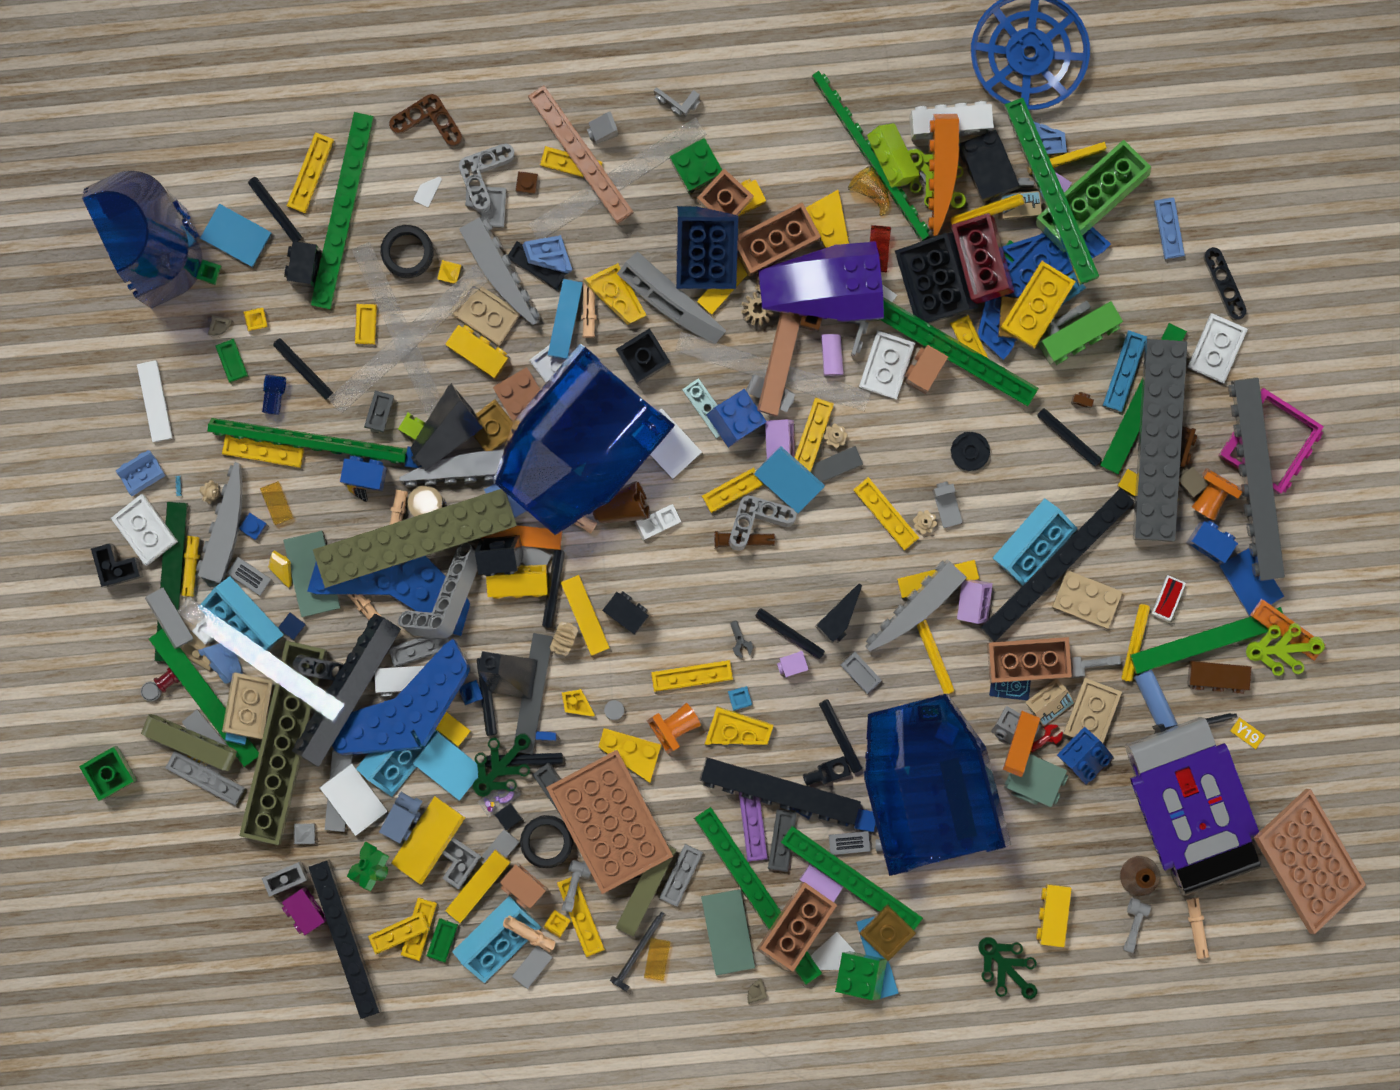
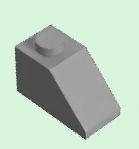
[587,111,618,144]

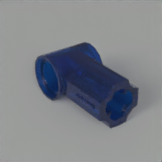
[262,374,286,415]

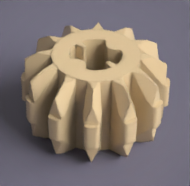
[741,292,774,326]
[550,621,578,656]

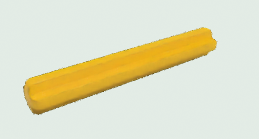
[951,194,1024,225]
[1121,604,1150,682]
[916,619,954,695]

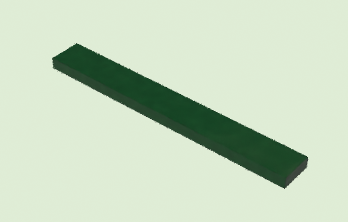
[154,502,188,661]

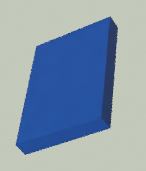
[1219,548,1284,617]

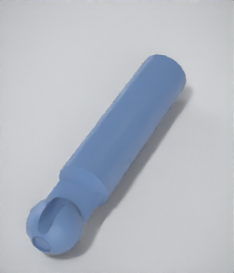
[1134,669,1178,727]

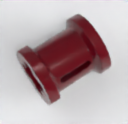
[153,667,180,693]

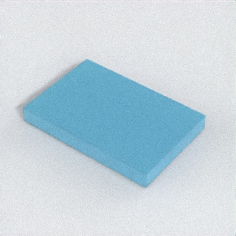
[412,732,478,800]

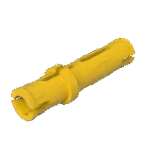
[181,536,200,597]

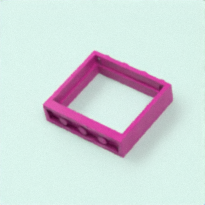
[1218,388,1324,495]

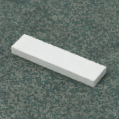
[137,360,173,443]

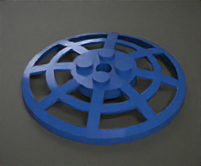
[971,0,1090,110]

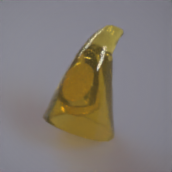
[848,166,890,216]

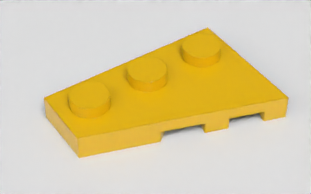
[806,190,849,248]
[583,263,646,325]
[704,706,774,745]
[598,728,661,783]

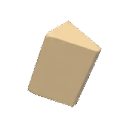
[180,631,213,671]

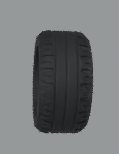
[380,225,434,278]
[520,815,573,868]

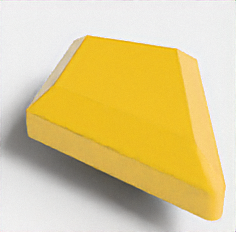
[268,550,292,588]
[562,689,595,717]

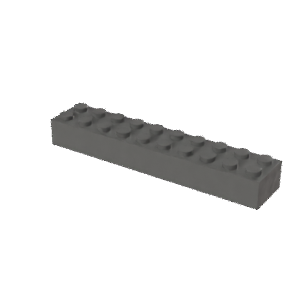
[1133,339,1187,542]
[1228,377,1285,581]

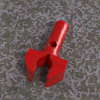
[1030,724,1063,753]

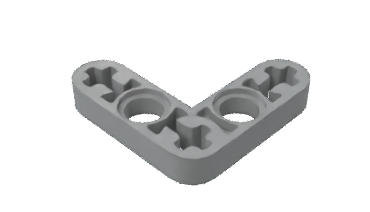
[459,144,515,212]
[729,496,796,551]

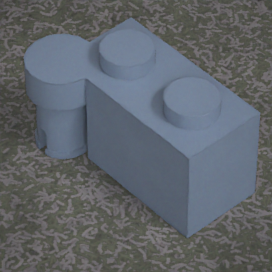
[379,791,423,843]

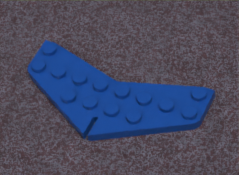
[978,227,1111,361]
[307,556,470,636]
[332,639,470,755]

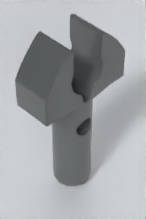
[730,621,753,658]

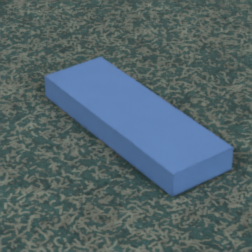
[1154,197,1185,260]

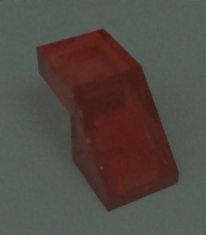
[869,225,891,273]

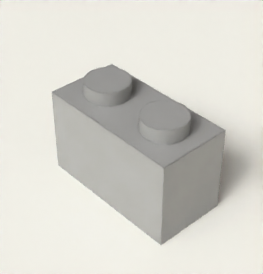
[262,861,309,897]

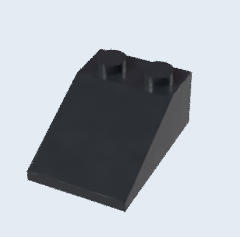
[959,129,1020,202]
[815,583,862,643]

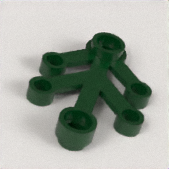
[473,733,531,797]
[978,937,1037,999]

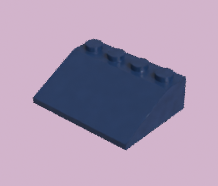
[676,206,738,289]

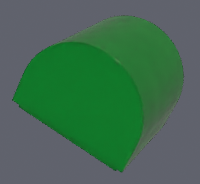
[196,259,222,285]

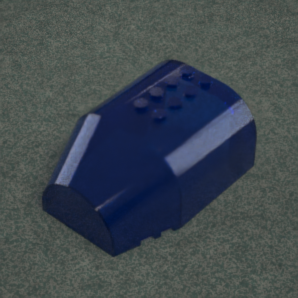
[82,171,203,309]
[493,344,675,535]
[864,693,1012,876]

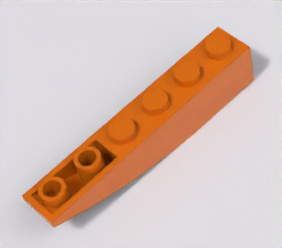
[928,114,959,236]

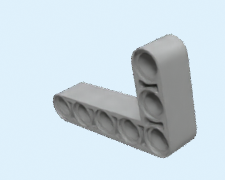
[398,542,477,639]

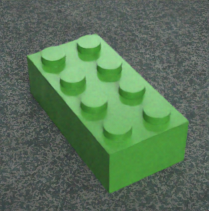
[1038,301,1123,366]

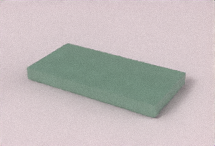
[283,531,341,617]
[701,889,755,975]

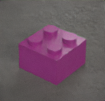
[282,887,326,936]

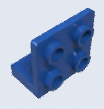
[1057,727,1114,785]

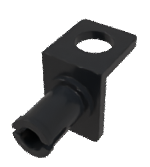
[803,756,851,786]

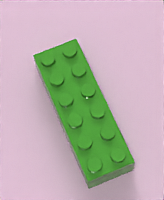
[1036,140,1151,253]

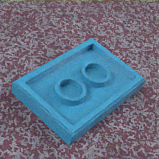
[200,204,272,268]
[754,446,825,513]

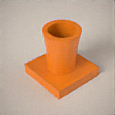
[1191,468,1242,521]
[646,703,701,754]

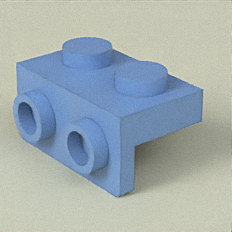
[116,450,166,496]

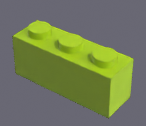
[866,123,919,188]

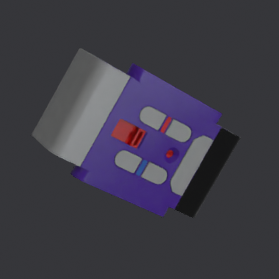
[1125,717,1261,896]

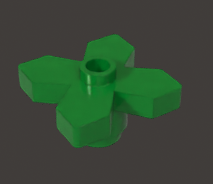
[347,842,389,891]

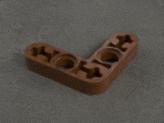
[389,94,462,147]

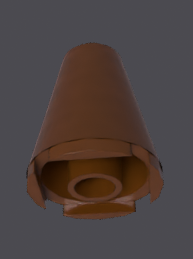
[592,481,650,523]
[1120,856,1160,896]

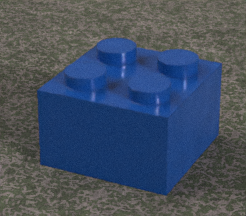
[706,389,767,448]
[340,456,387,491]
[1186,521,1238,565]

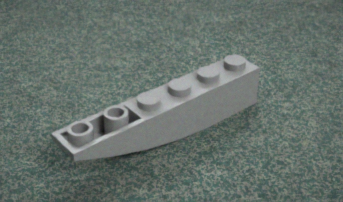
[459,217,540,325]
[617,251,726,344]
[399,449,521,487]
[196,462,243,583]
[866,559,967,651]

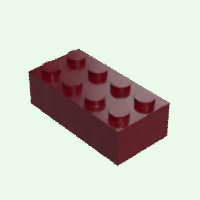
[952,213,1014,304]

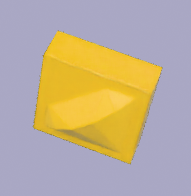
[437,260,462,285]
[243,307,268,331]
[543,910,571,938]

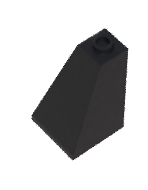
[410,383,483,470]
[479,651,537,699]

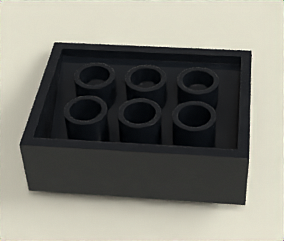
[895,232,978,324]

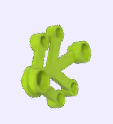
[908,149,966,208]
[1246,623,1325,676]

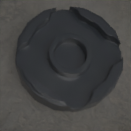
[950,432,990,471]

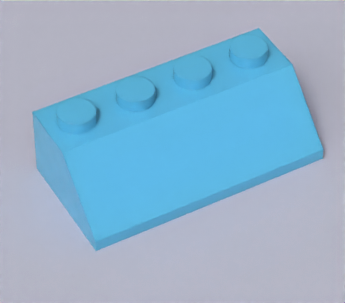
[993,498,1077,585]
[199,576,284,665]
[356,729,442,797]
[452,896,541,983]

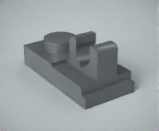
[364,390,394,433]

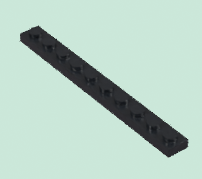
[980,488,1135,642]

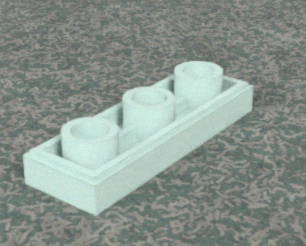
[682,378,720,439]

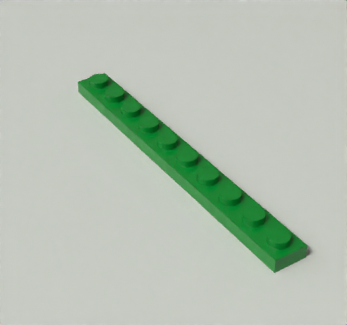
[812,71,930,241]
[1004,98,1099,285]
[311,112,374,310]
[879,297,1039,406]
[207,418,407,464]
[693,807,822,985]

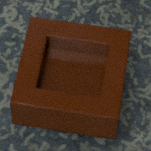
[515,171,538,194]
[1071,392,1094,409]

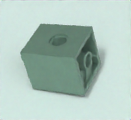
[1004,754,1068,807]

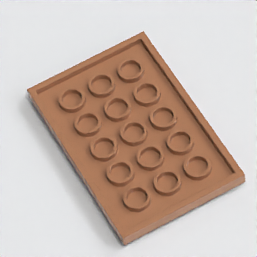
[546,750,673,894]
[1254,789,1366,934]

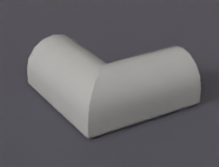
[442,837,481,889]

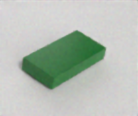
[215,338,248,383]
[426,918,458,963]

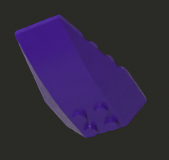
[758,241,884,322]

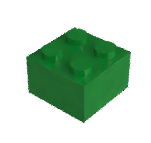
[670,137,722,194]
[79,746,137,801]
[835,951,887,1001]

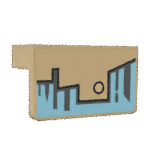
[999,191,1042,220]
[1025,678,1075,726]

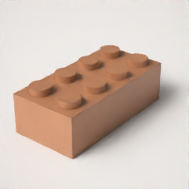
[737,202,821,277]
[987,637,1072,683]
[756,882,837,972]

